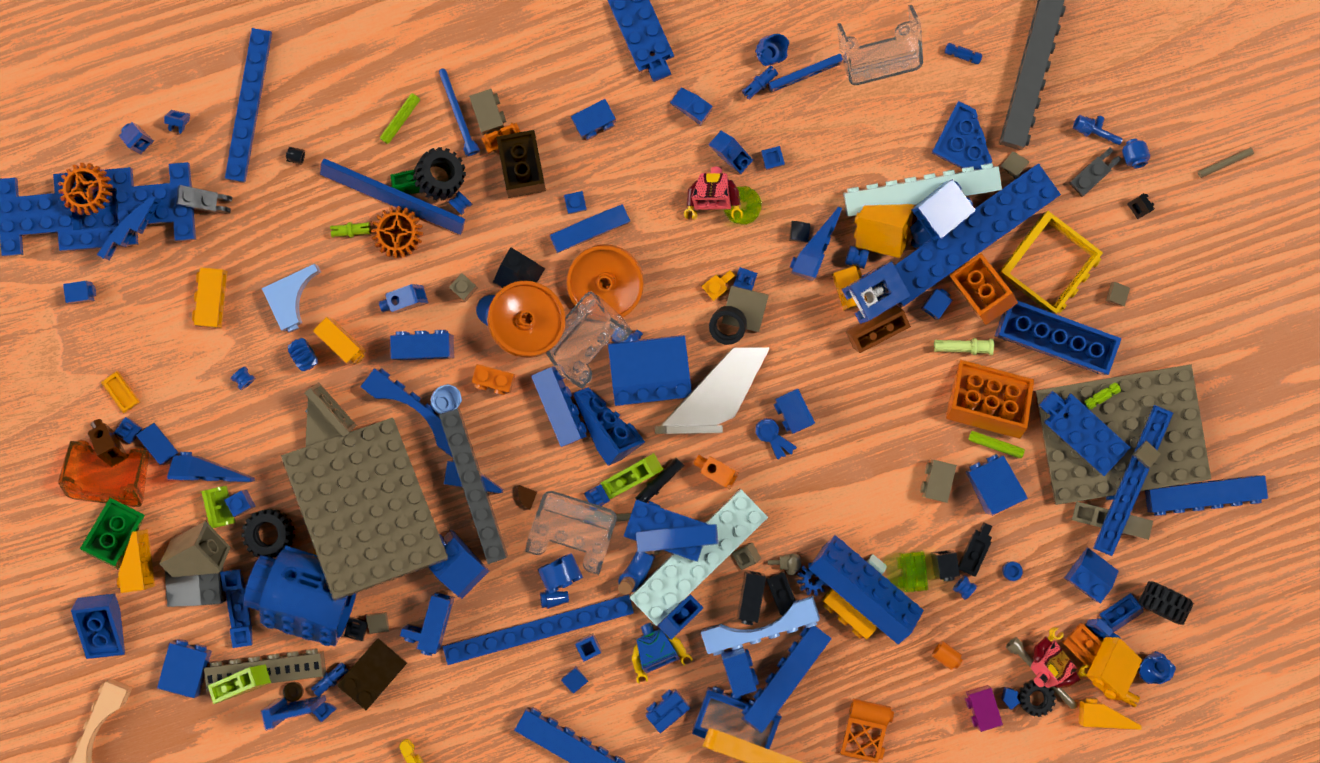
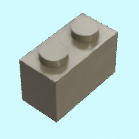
[469,89,506,135]
[920,459,957,503]

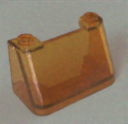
[58,440,149,507]

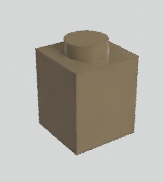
[449,273,479,302]

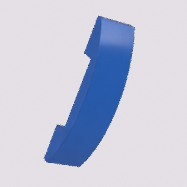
[220,569,253,648]

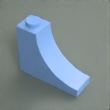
[262,264,321,333]

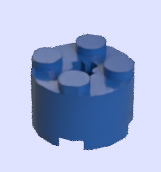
[537,553,583,594]

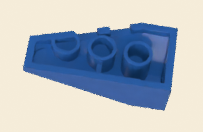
[573,387,645,466]

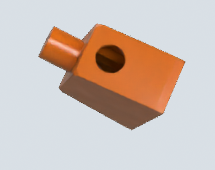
[693,455,739,490]

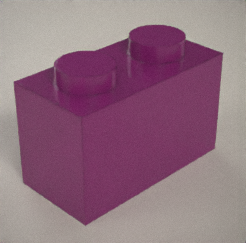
[965,685,1003,732]

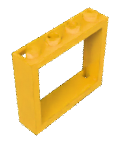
[998,211,1103,314]

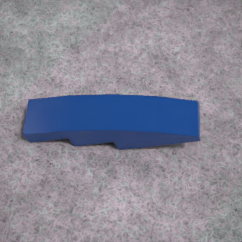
[97,196,161,260]
[550,204,631,253]
[636,524,719,552]

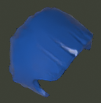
[756,33,789,66]
[1139,651,1176,684]

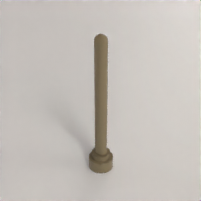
[1006,637,1077,709]

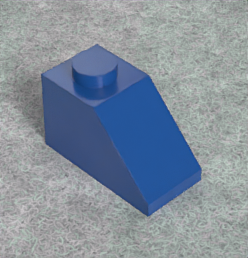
[670,87,713,125]
[119,122,154,154]

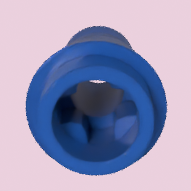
[540,590,569,609]

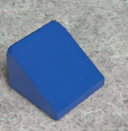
[561,666,588,694]

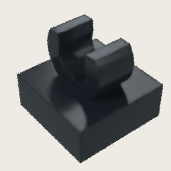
[1127,193,1155,219]
[344,617,368,641]

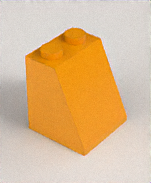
[854,204,915,258]

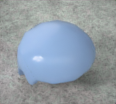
[430,384,462,414]

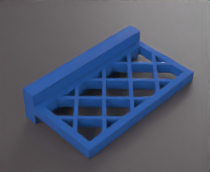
[261,695,326,730]

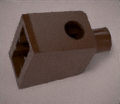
[88,419,129,467]

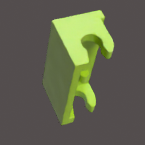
[201,486,235,528]

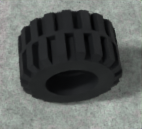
[413,147,466,201]
[241,509,295,558]
[1138,581,1194,625]

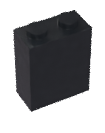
[737,570,766,625]

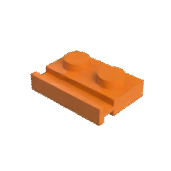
[1062,623,1102,669]

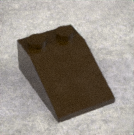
[496,130,546,198]
[337,638,407,710]

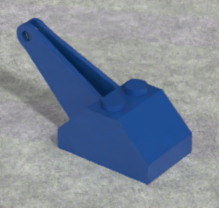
[428,530,489,599]

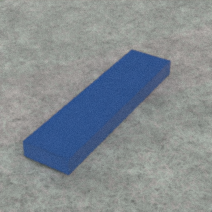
[768,54,843,92]

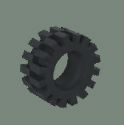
[1018,680,1056,717]

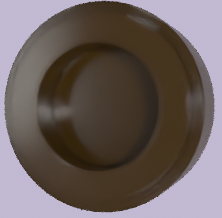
[283,681,304,702]

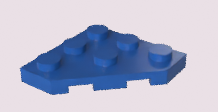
[931,101,992,170]

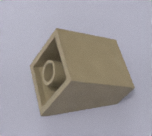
[160,521,231,577]

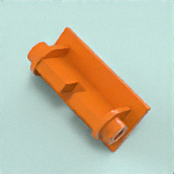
[481,122,521,154]

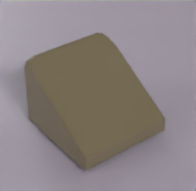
[1001,151,1029,178]
[1106,282,1130,306]
[1132,440,1161,468]
[732,543,761,570]
[366,612,389,634]

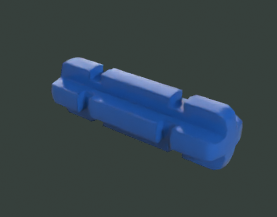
[945,43,982,64]

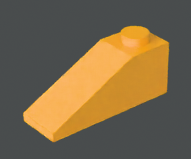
[1079,697,1142,730]

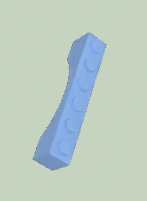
[701,596,820,656]

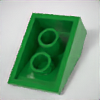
[80,498,145,570]

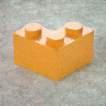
[832,266,867,311]

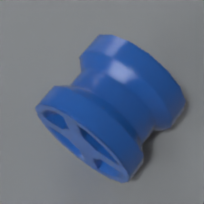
[448,191,472,215]
[230,366,256,390]
[953,575,977,600]

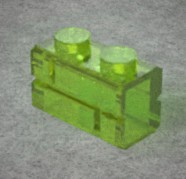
[896,550,928,592]

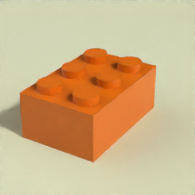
[949,253,1018,326]

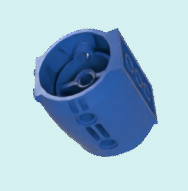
[244,546,357,647]

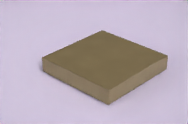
[722,285,769,332]

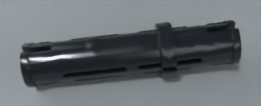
[635,458,684,503]

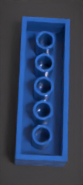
[995,301,1122,375]
[809,535,924,645]

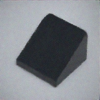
[789,221,810,243]

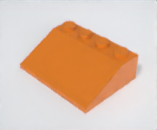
[946,359,1034,439]

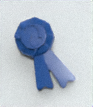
[755,418,797,460]

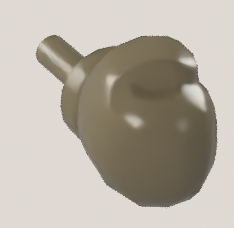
[768,554,801,575]

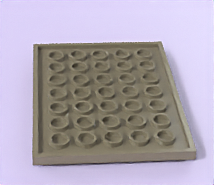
[1035,364,1211,505]
[281,418,448,601]

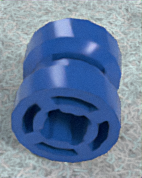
[845,246,869,269]

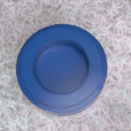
[1002,561,1023,581]

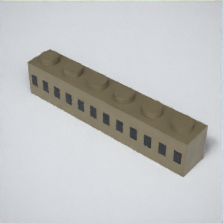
[204,648,326,691]

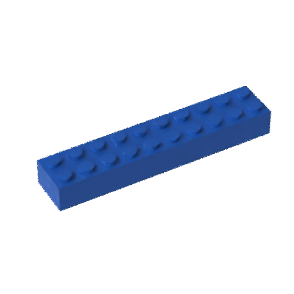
[895,163,1061,308]

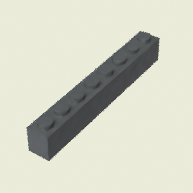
[999,0,1066,150]
[439,409,508,564]

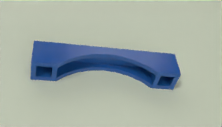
[360,368,453,457]

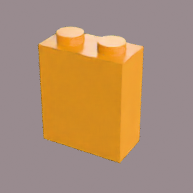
[313,317,366,365]
[1086,637,1143,700]

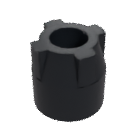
[286,146,305,165]

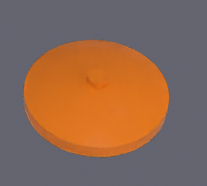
[567,244,644,321]
[487,281,565,358]

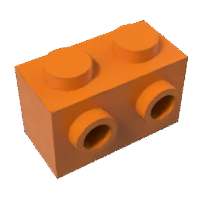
[471,364,516,395]

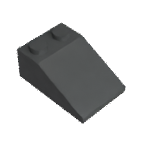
[165,567,226,607]

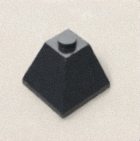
[493,247,545,288]

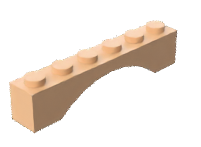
[68,679,133,763]

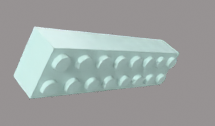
[629,489,768,626]

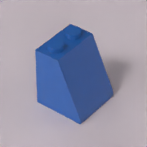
[966,454,1028,515]

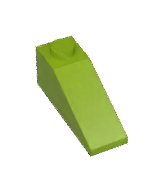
[601,453,663,499]
[208,664,271,704]

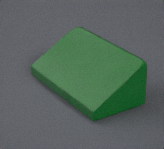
[390,170,420,195]

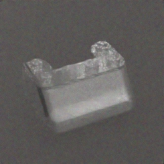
[546,292,633,389]
[525,491,617,575]

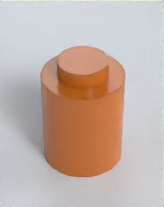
[931,641,963,670]

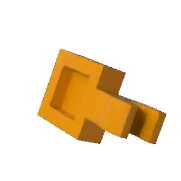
[701,270,735,301]

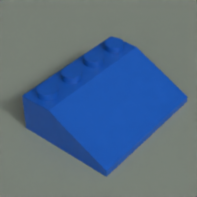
[608,335,692,406]

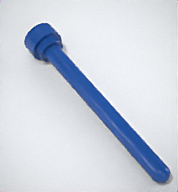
[439,68,480,157]

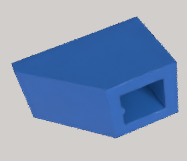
[708,130,753,174]

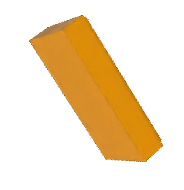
[101,371,140,413]

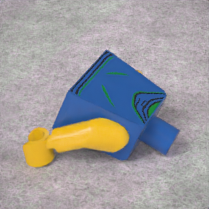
[632,623,693,684]

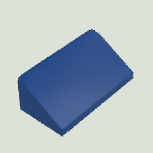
[136,423,179,465]
[1099,593,1143,633]

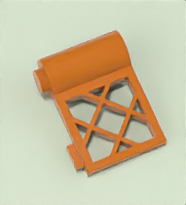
[840,698,894,763]

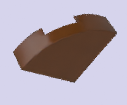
[518,485,537,510]

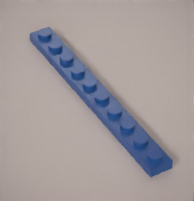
[443,594,634,665]

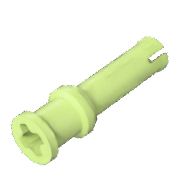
[934,338,994,356]

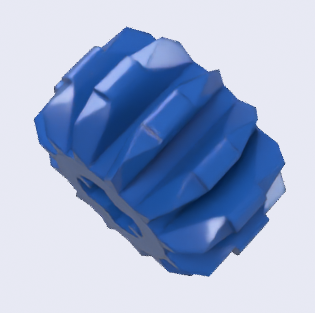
[288,338,318,371]
[797,563,828,596]

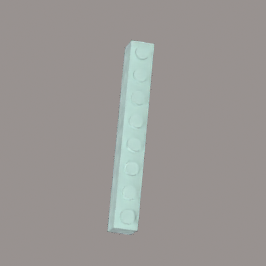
[843,163,1002,217]

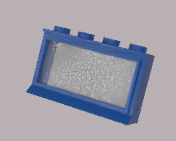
[692,686,782,749]

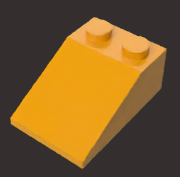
[117,529,155,593]

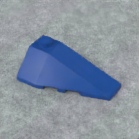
[790,207,842,281]
[167,452,255,482]

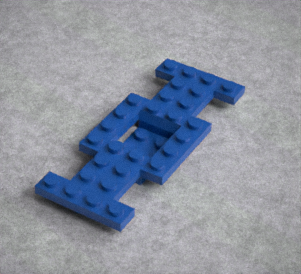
[0,162,196,257]

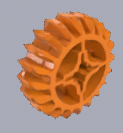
[58,162,113,215]
[371,206,424,259]

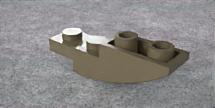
[1072,502,1153,540]

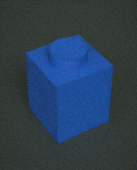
[63,281,96,304]
[921,289,952,320]
[225,490,256,517]
[575,633,602,662]

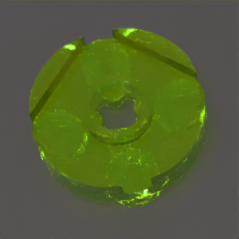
[723,186,762,225]

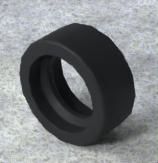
[709,306,747,345]

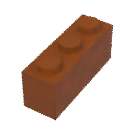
[846,305,911,353]

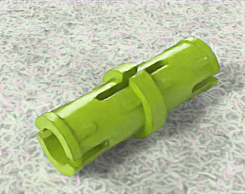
[330,222,371,238]

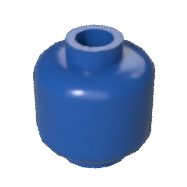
[1122,138,1150,169]

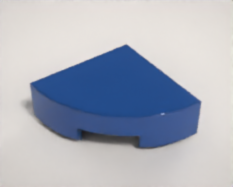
[312,702,337,722]

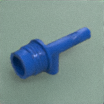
[1073,115,1123,145]

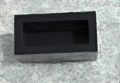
[931,550,960,581]

